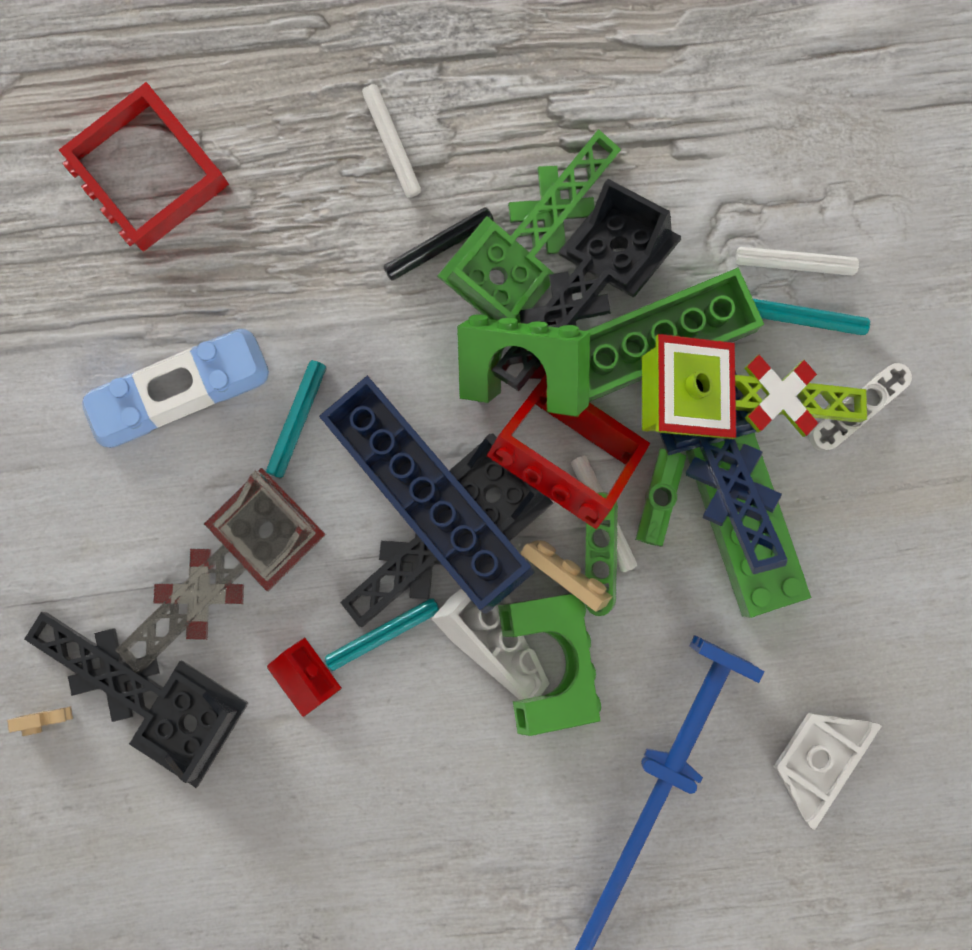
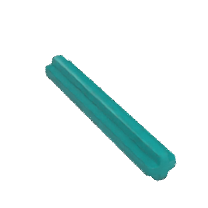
[753,299,870,335]
[266,360,327,478]
[325,598,440,671]

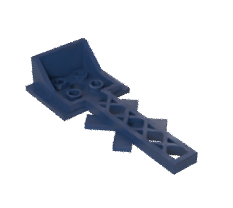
[659,371,788,575]

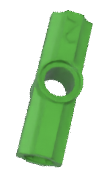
[635,448,687,547]

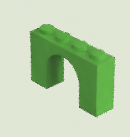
[457,314,590,416]
[498,594,601,736]

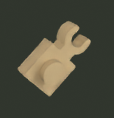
[7,706,73,736]

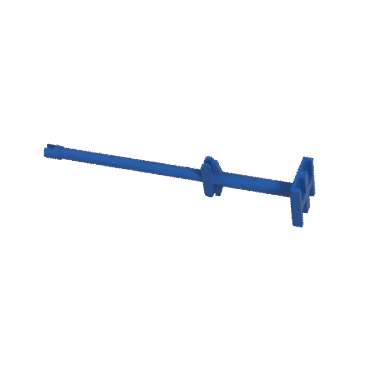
[575,635,765,950]

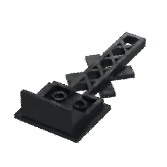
[492,179,681,391]
[340,433,554,627]
[24,612,249,788]

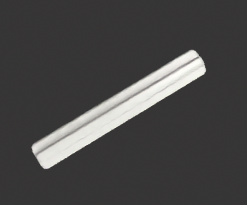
[362,84,421,198]
[735,247,859,276]
[571,455,637,572]

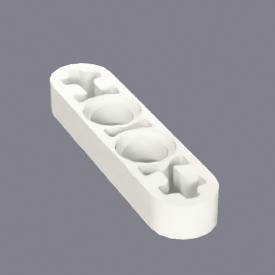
[809,363,912,452]

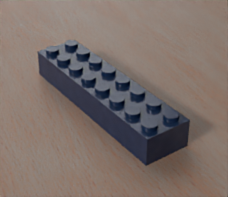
[319,375,535,614]

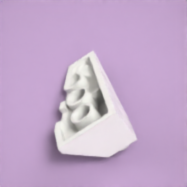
[432,589,550,700]

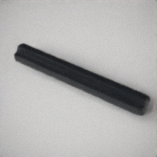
[383,207,494,281]

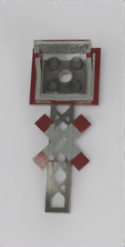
[116,468,326,673]

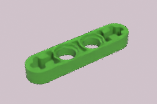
[585,492,618,616]

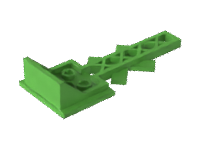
[437,129,621,323]

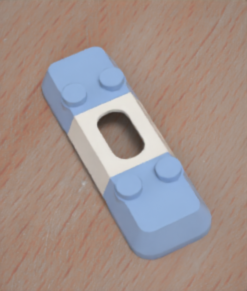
[82,329,269,448]

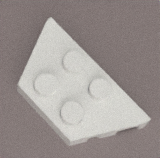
[774,713,882,830]

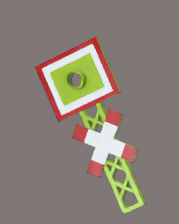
[642,334,867,439]

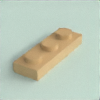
[520,540,613,612]

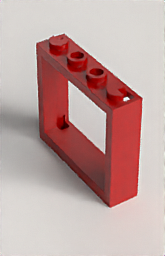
[59,82,229,252]
[487,374,651,530]

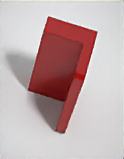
[267,637,342,717]

